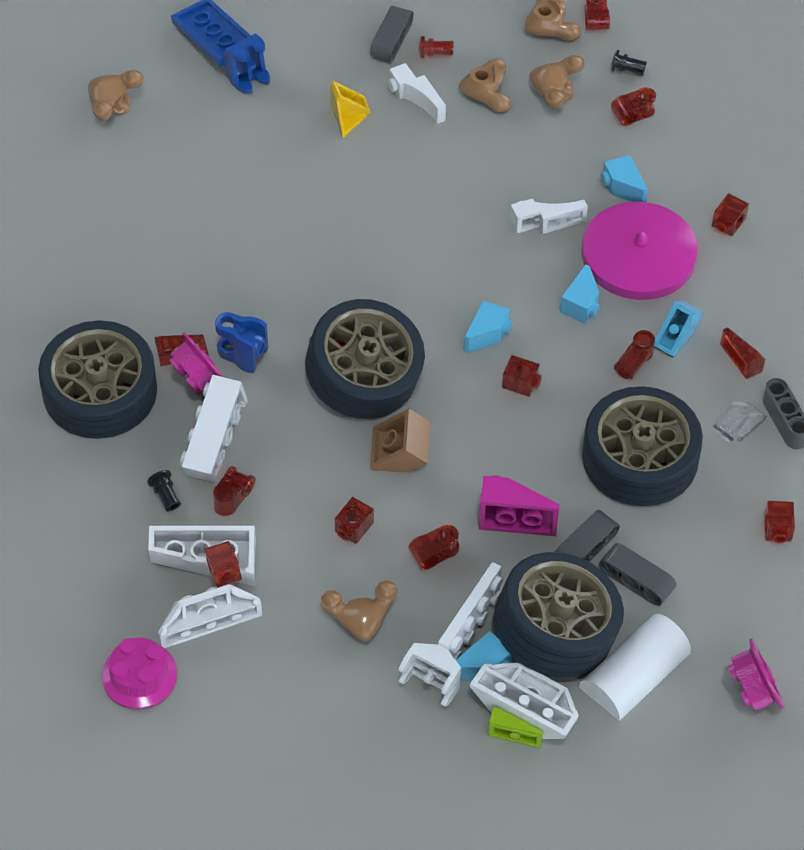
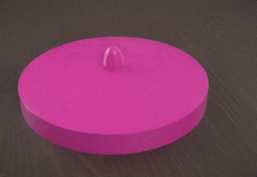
[582,202,698,300]

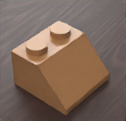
[370,408,430,473]

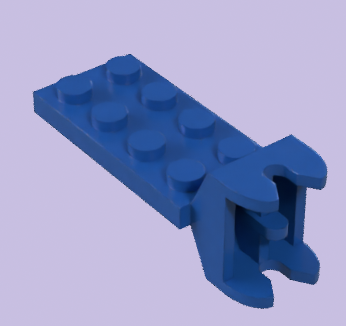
[171,0,270,93]

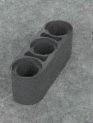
[370,6,414,62]
[763,378,804,449]
[555,510,620,562]
[599,543,677,606]

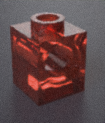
[712,193,749,236]
[502,355,542,397]
[335,496,374,544]
[764,501,795,543]
[204,541,242,588]

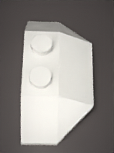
[158,584,262,648]
[470,663,579,739]

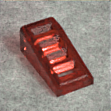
[720,327,765,379]
[154,334,209,366]

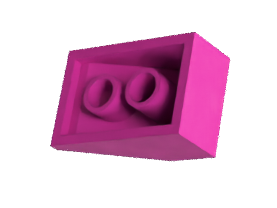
[479,475,560,537]

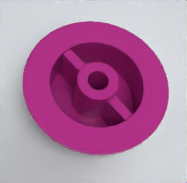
[169,332,223,395]
[102,637,177,709]
[728,638,785,711]

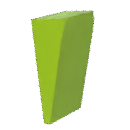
[488,706,543,748]

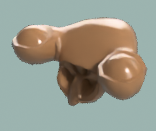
[525,0,580,41]
[529,55,585,109]
[459,58,511,112]
[88,70,144,121]
[320,580,398,642]

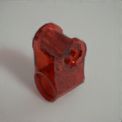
[584,0,610,30]
[611,87,656,126]
[213,466,256,516]
[408,525,459,570]

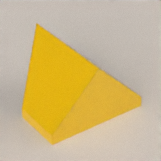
[330,81,371,138]

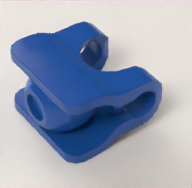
[215,312,269,373]

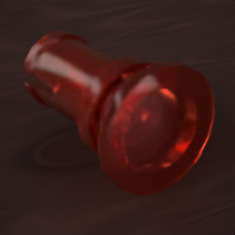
[419,36,454,58]

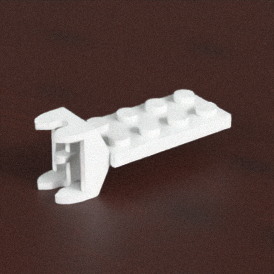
[399,562,503,707]

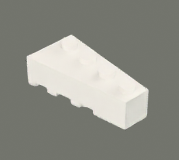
[180,375,248,483]
[148,526,256,586]

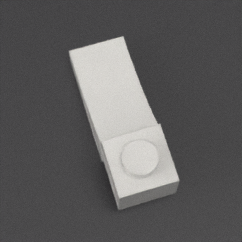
[387,63,446,124]
[510,198,588,234]

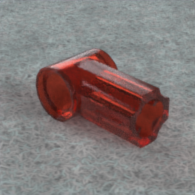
[614,330,655,379]

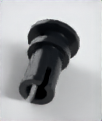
[611,49,647,75]
[147,470,181,511]

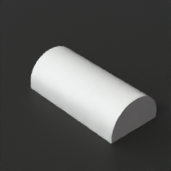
[579,614,691,721]

